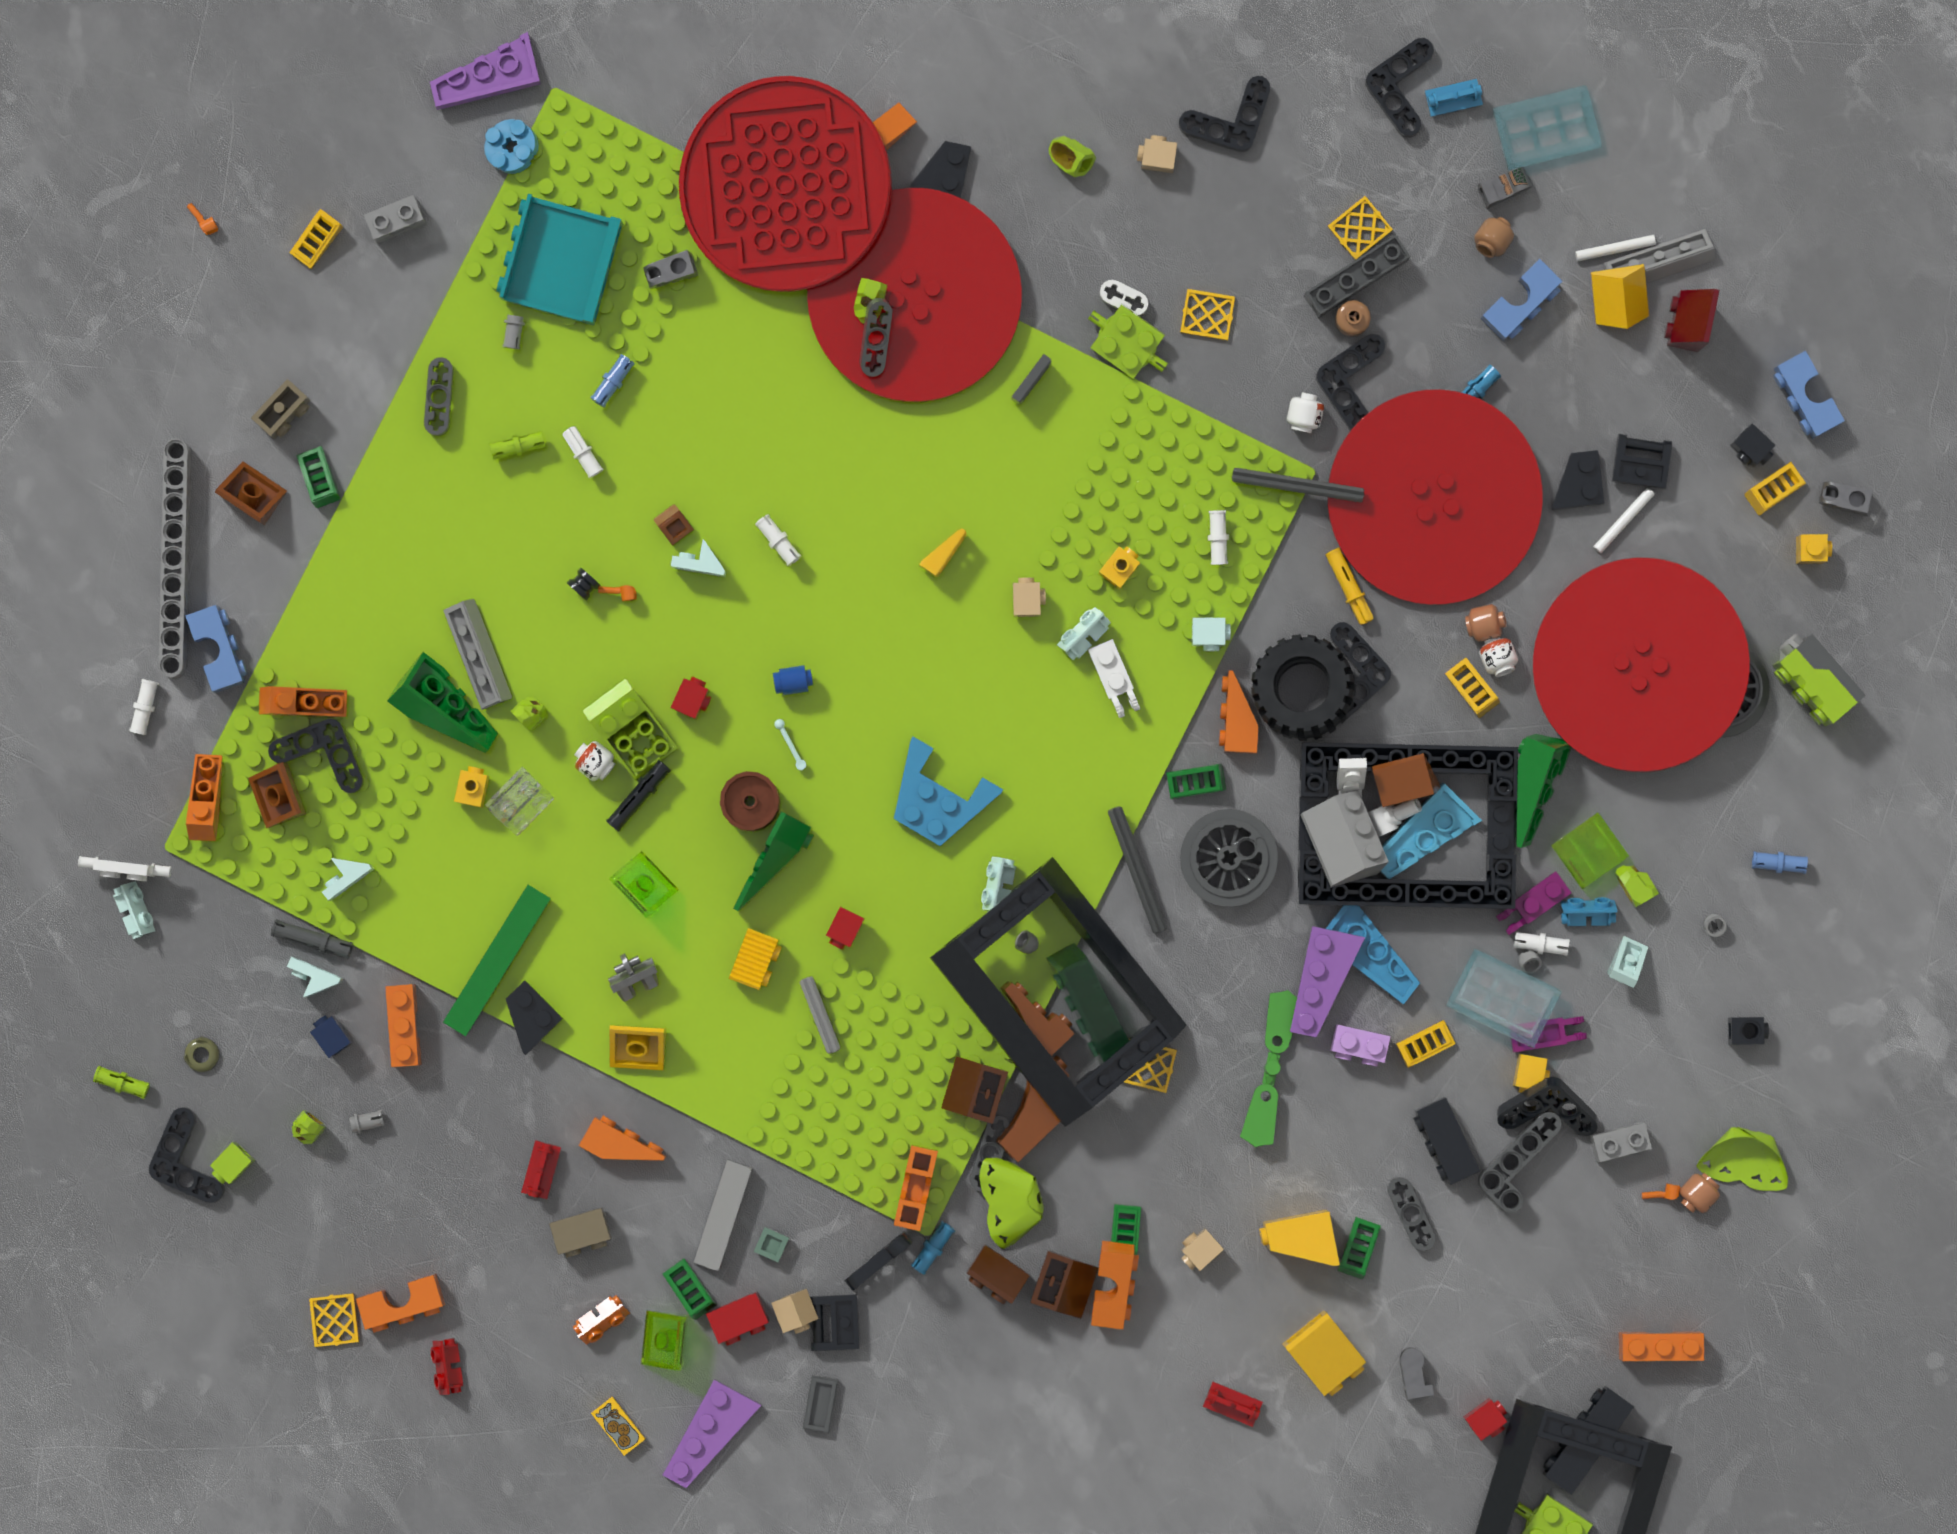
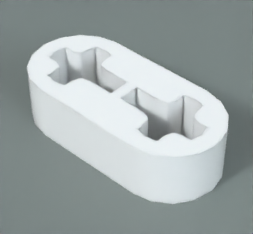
[1100,280,1148,316]

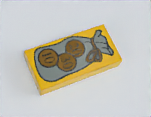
[591,1396,646,1456]

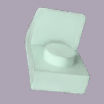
[671,539,726,577]
[322,858,374,901]
[1607,936,1648,988]
[287,957,344,998]

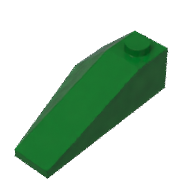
[387,652,498,753]
[1517,734,1572,848]
[733,812,814,911]

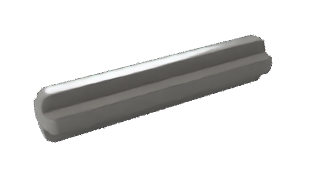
[800,976,840,1054]

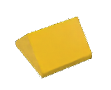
[1591,264,1649,329]
[609,1025,666,1070]

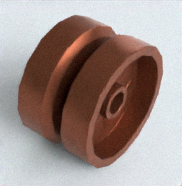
[720,771,781,832]

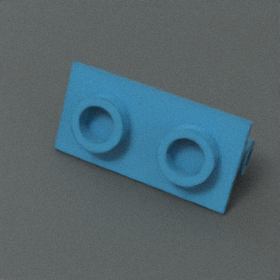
[1425,79,1483,117]
[1561,897,1617,926]

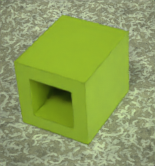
[210,1142,255,1184]

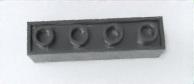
[1304,234,1410,319]

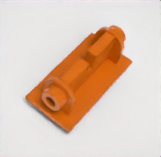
[573,1295,630,1345]

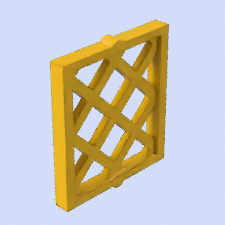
[1327,196,1393,260]
[1180,289,1235,341]
[1124,1039,1177,1093]
[309,1293,359,1347]

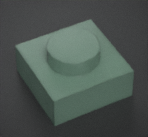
[754,1227,790,1262]

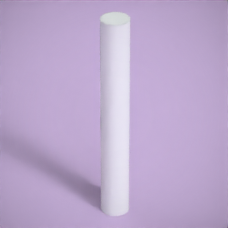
[1575,235,1656,262]
[1593,487,1655,554]

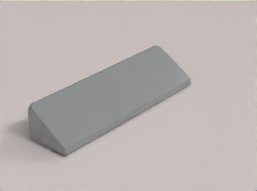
[1604,229,1715,283]
[443,599,512,710]
[694,1160,753,1272]

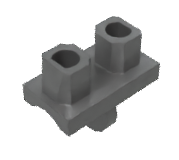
[608,953,659,1002]

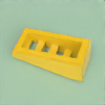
[289,209,343,269]
[1744,462,1806,516]
[919,528,967,578]
[1445,658,1500,718]
[1395,1020,1456,1068]

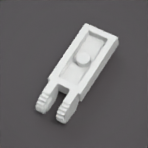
[1088,639,1140,718]
[1337,758,1367,798]

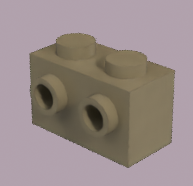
[251,379,311,439]
[549,1207,612,1258]

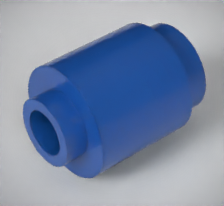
[773,665,813,696]

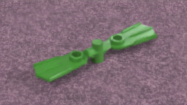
[1240,990,1297,1147]

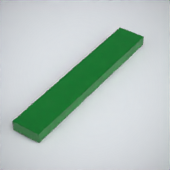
[443,884,551,1036]

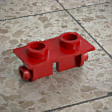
[521,1140,561,1199]
[430,1338,464,1395]
[1203,1382,1263,1427]

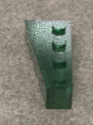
[1046,943,1129,1062]

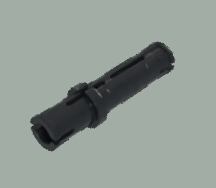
[606,759,672,832]

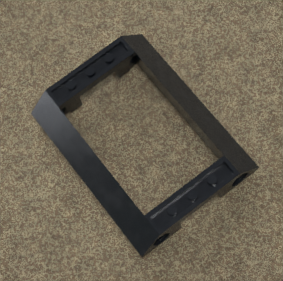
[1298,742,1518,909]
[930,857,1186,1127]
[1475,1398,1672,1534]

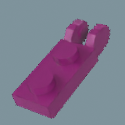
[1496,871,1571,935]
[1509,1016,1587,1052]

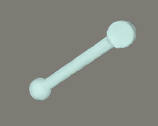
[774,719,806,770]

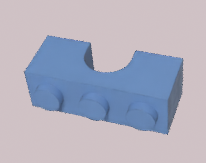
[1480,259,1562,341]
[1773,351,1845,439]
[185,605,248,693]

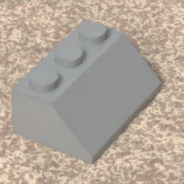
[1301,790,1389,887]

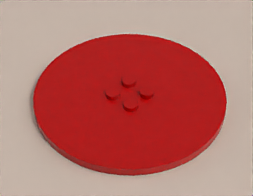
[679,76,892,292]
[807,188,1022,402]
[1327,389,1543,605]
[1533,558,1750,772]

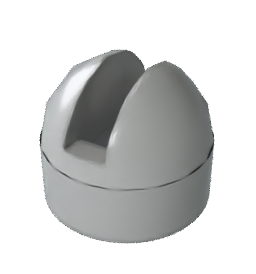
[1704,914,1727,937]
[1015,930,1039,954]
[1518,950,1542,974]

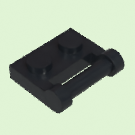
[1612,434,1672,489]
[810,1294,860,1351]

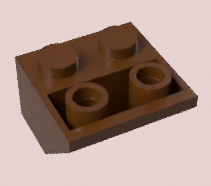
[941,1056,1008,1124]
[967,1244,1030,1305]
[1030,1250,1099,1319]

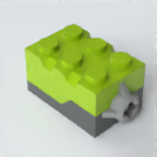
[1772,634,1866,726]

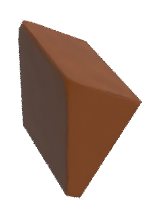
[654,504,694,546]

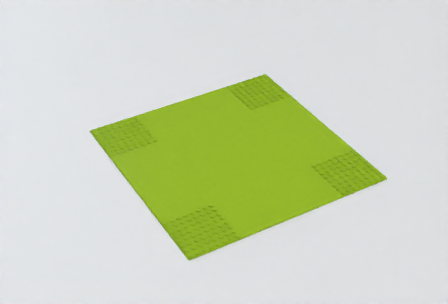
[165,88,1315,1236]

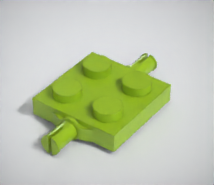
[1088,304,1168,379]
[1514,1494,1593,1534]

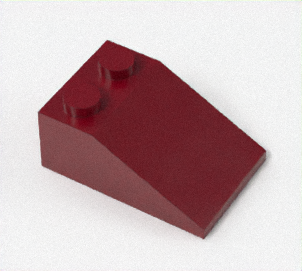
[1664,289,1720,352]

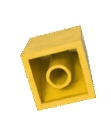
[1259,1210,1340,1266]
[1282,1310,1366,1396]

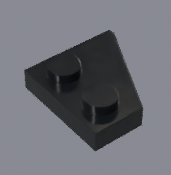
[910,141,971,198]
[1552,450,1604,510]
[506,980,563,1055]

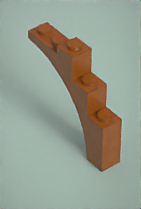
[995,981,1075,1162]

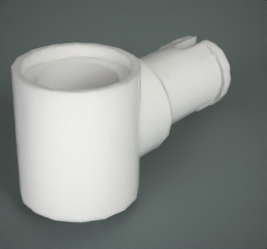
[1368,799,1422,837]

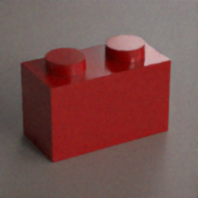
[706,1292,769,1346]

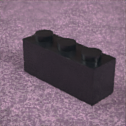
[1413,1097,1480,1185]

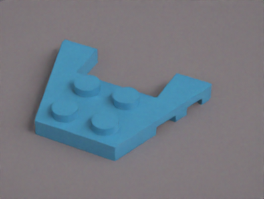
[894,737,1003,846]

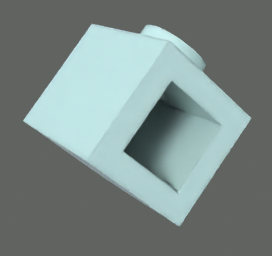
[1192,618,1231,651]

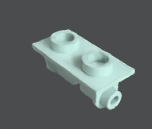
[1057,607,1111,660]
[981,857,1016,910]
[113,881,155,940]

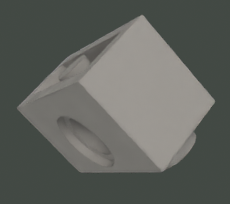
[364,195,427,244]
[1590,1122,1652,1162]

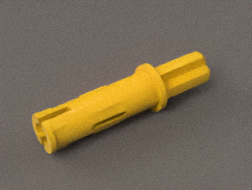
[1325,547,1373,625]

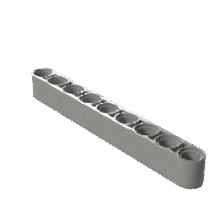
[159,438,191,679]

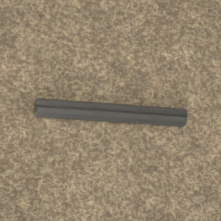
[1232,468,1365,502]
[1108,806,1167,934]

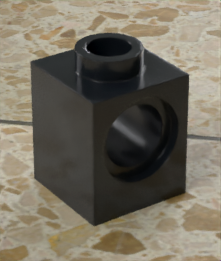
[1728,1017,1769,1045]

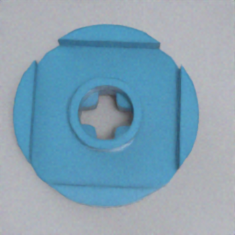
[484,119,539,174]

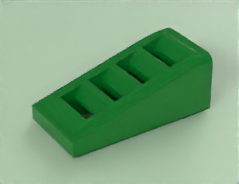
[296,446,341,508]
[1166,763,1226,799]
[1111,1204,1141,1255]
[1338,1217,1381,1279]
[663,1259,717,1320]

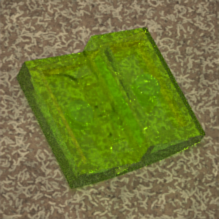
[1551,812,1629,889]

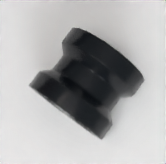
[567,568,601,601]

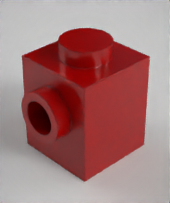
[670,676,712,720]
[826,907,865,950]
[1463,1398,1507,1441]

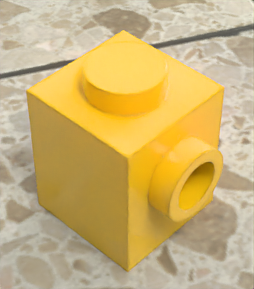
[1796,534,1832,564]
[1099,546,1140,590]
[454,766,490,808]
[1513,1054,1550,1093]

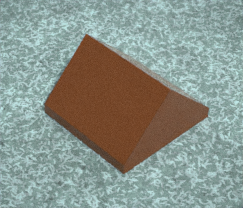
[215,461,287,525]
[1372,753,1440,807]
[248,762,306,829]

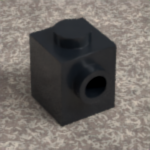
[1731,423,1776,467]

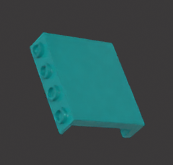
[496,194,623,325]

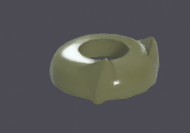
[184,1036,219,1072]

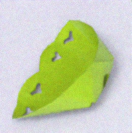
[1696,1127,1788,1191]
[979,1158,1044,1249]

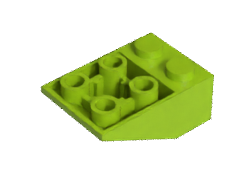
[583,678,678,780]

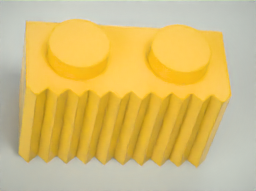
[729,928,782,990]

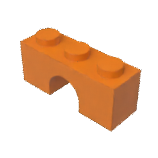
[385,984,422,1067]
[894,1145,938,1231]
[1091,1241,1139,1330]
[356,1274,445,1333]
[1619,1331,1704,1361]

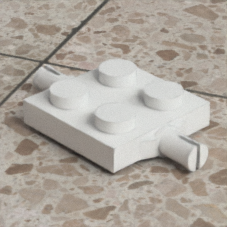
[78,856,171,882]

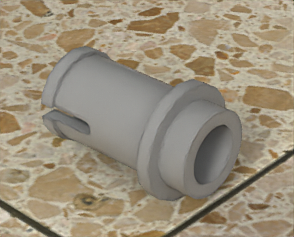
[503,315,525,349]
[349,1110,385,1134]

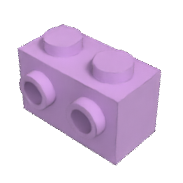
[1330,1024,1391,1067]

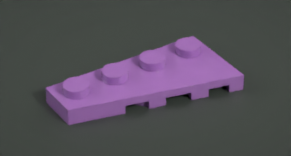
[430,32,541,110]
[1290,926,1365,1037]
[663,1379,761,1488]

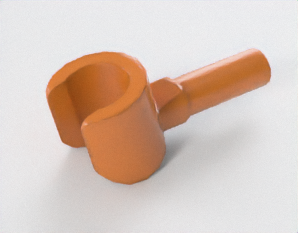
[187,203,219,235]
[598,585,637,602]
[1642,1183,1680,1200]

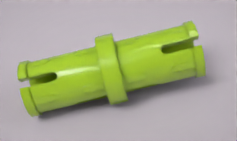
[489,431,546,460]
[93,1066,150,1099]

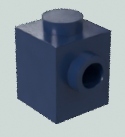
[310,1015,353,1058]

